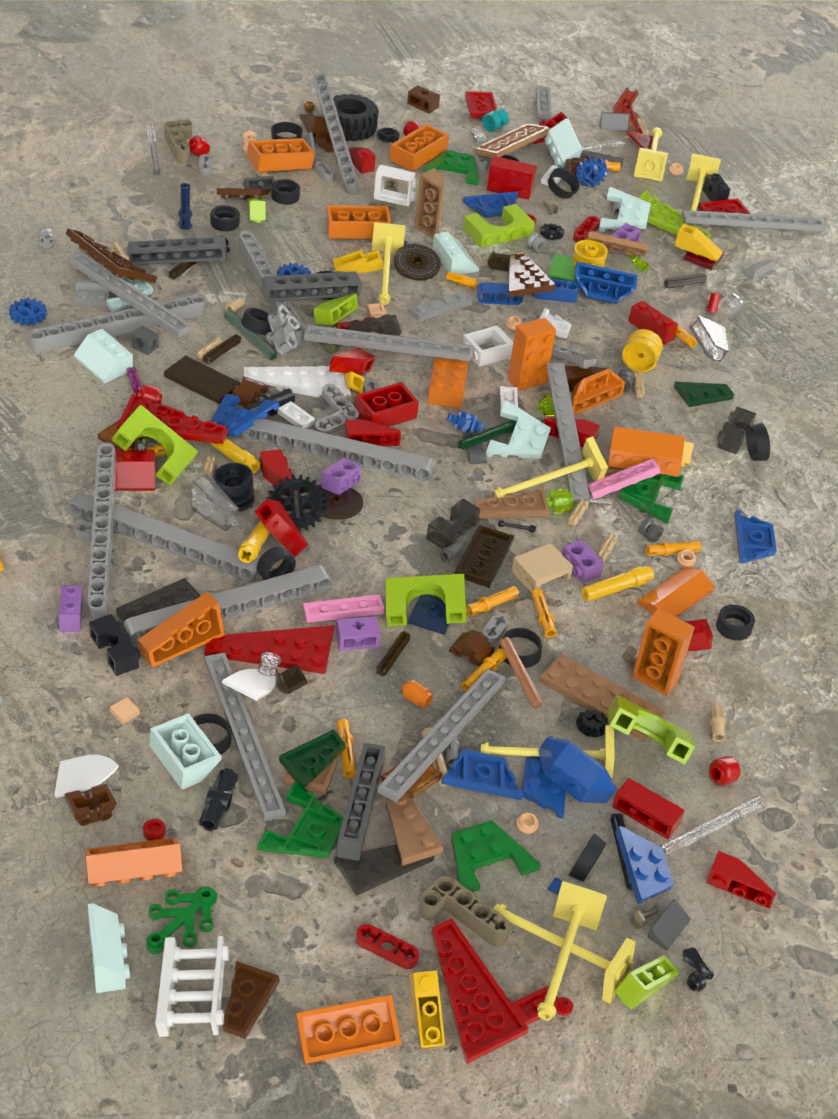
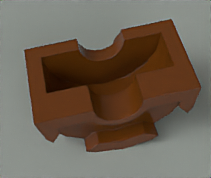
[316,129,345,153]
[233,376,269,407]
[448,630,495,667]
[64,784,117,826]

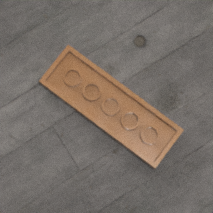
[474,123,550,159]
[539,653,665,741]

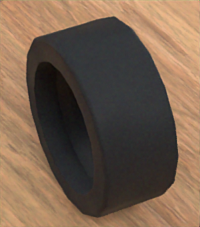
[271,179,300,205]
[210,205,240,231]
[241,307,271,335]
[257,546,296,580]
[716,604,755,641]

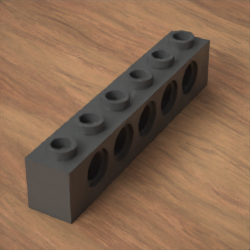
[127,236,226,265]
[261,271,362,302]
[337,743,385,861]

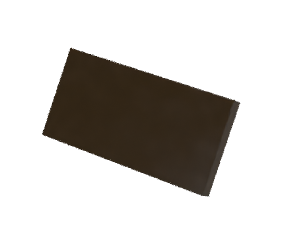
[164,355,240,404]
[454,525,515,588]

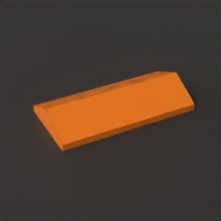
[638,567,715,617]
[296,995,401,1064]

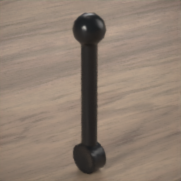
[498,520,536,533]

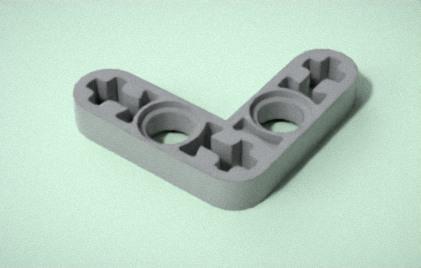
[314,384,359,434]

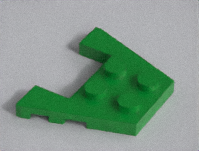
[423,150,479,185]
[620,474,684,524]
[257,782,344,858]
[452,820,540,893]

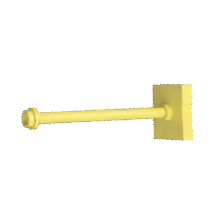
[634,127,668,182]
[686,153,721,225]
[372,222,406,305]
[493,437,608,498]
[481,725,615,781]
[537,881,607,1020]
[494,904,635,1004]

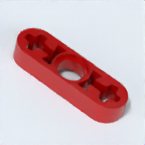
[573,216,600,243]
[356,924,419,969]

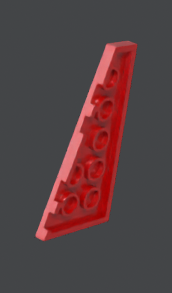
[117,394,228,444]
[204,625,335,674]
[432,918,529,1065]

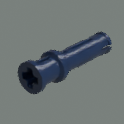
[178,183,192,230]

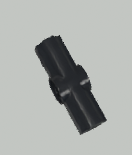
[243,388,295,416]
[199,768,238,832]

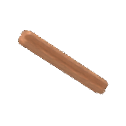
[500,637,543,709]

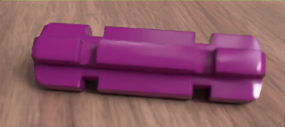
[126,367,142,393]

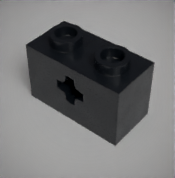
[702,173,731,201]

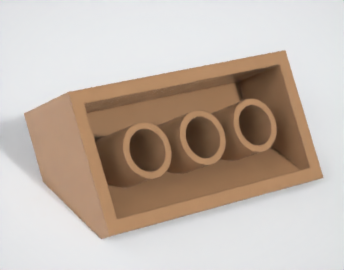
[415,168,444,239]

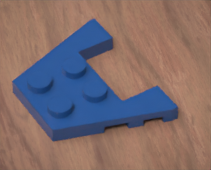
[211,394,280,437]

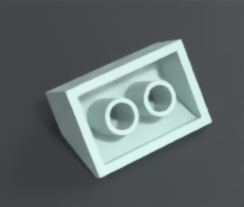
[545,119,582,168]
[432,232,479,275]
[74,329,133,384]
[149,713,222,790]
[88,903,130,993]

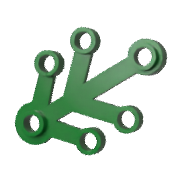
[146,887,217,954]

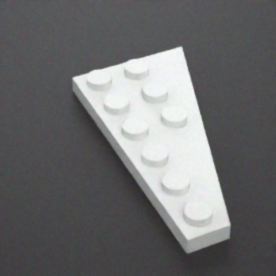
[243,366,351,402]

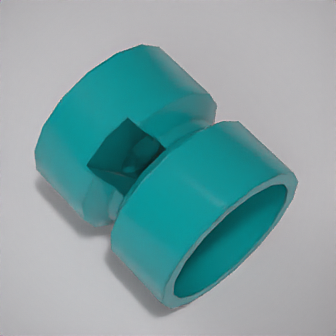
[482,108,509,132]

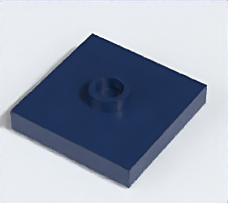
[408,595,450,635]

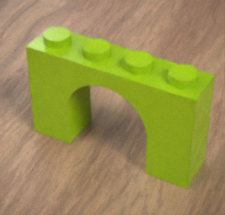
[463,204,535,248]
[111,405,199,487]
[386,574,467,627]
[607,694,696,764]

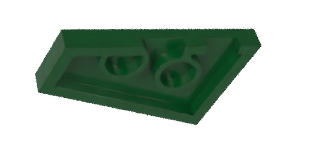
[674,382,734,407]
[279,729,346,790]

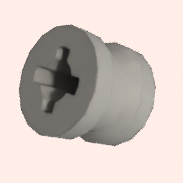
[37,227,55,248]
[527,233,546,252]

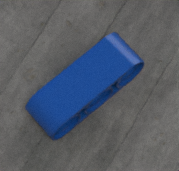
[532,279,580,303]
[476,282,524,305]

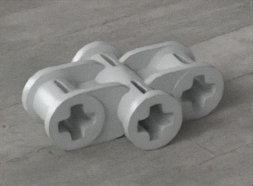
[266,306,299,356]

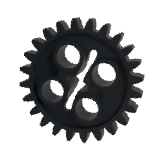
[266,474,327,533]

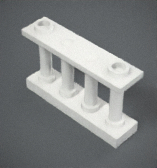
[155,936,229,1037]

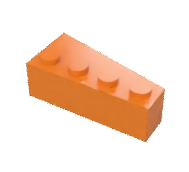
[138,591,225,668]

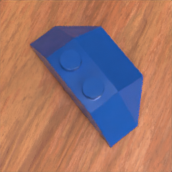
[575,262,637,304]
[538,736,617,803]

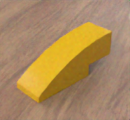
[332,250,383,273]

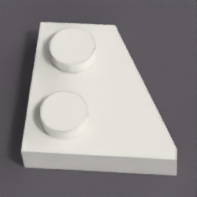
[539,308,572,339]

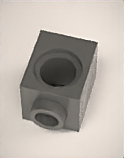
[131,326,159,355]

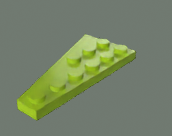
[638,190,711,239]

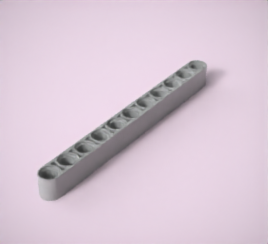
[313,72,359,195]
[239,231,304,345]
[29,294,206,353]
[242,418,435,481]
[87,442,117,620]
[67,492,259,581]
[122,565,332,644]

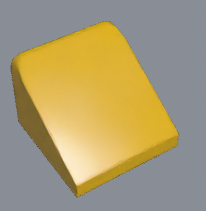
[344,371,365,394]

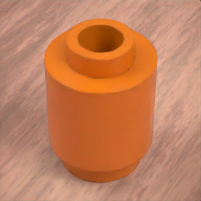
[402,680,433,708]

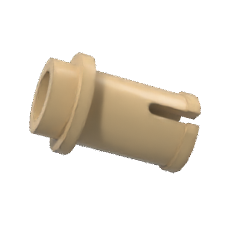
[225,297,246,313]

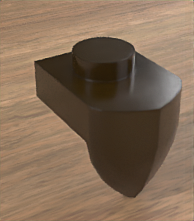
[487,251,510,271]
[276,664,308,694]

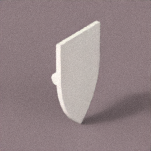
[222,669,276,701]
[54,755,119,798]

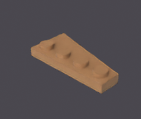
[585,231,649,257]
[474,487,550,519]
[386,792,443,866]

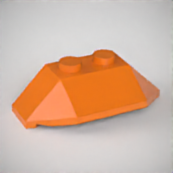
[571,368,625,415]

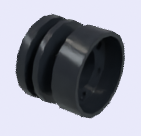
[213,463,255,512]

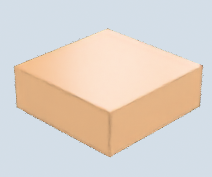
[366,303,387,318]
[110,697,140,724]

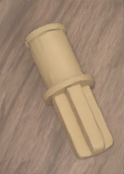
[710,704,726,742]

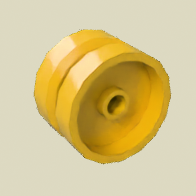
[572,240,608,269]
[622,329,663,372]

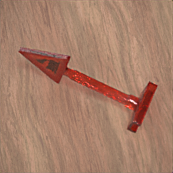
[613,88,653,150]

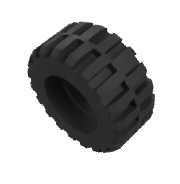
[327,94,379,142]

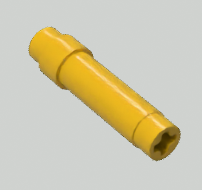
[208,438,260,474]
[238,521,270,563]
[581,565,654,602]

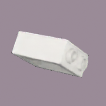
[374,165,417,207]
[462,325,513,367]

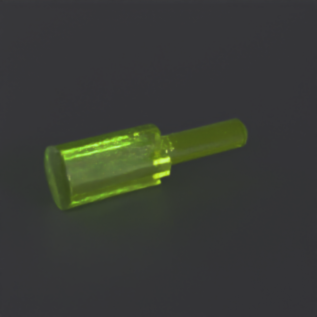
[628,255,649,272]

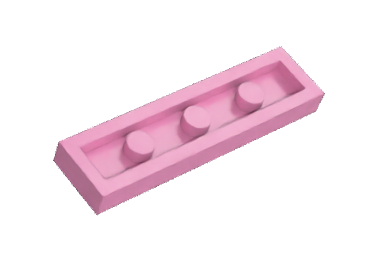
[587,458,661,499]
[303,594,385,623]

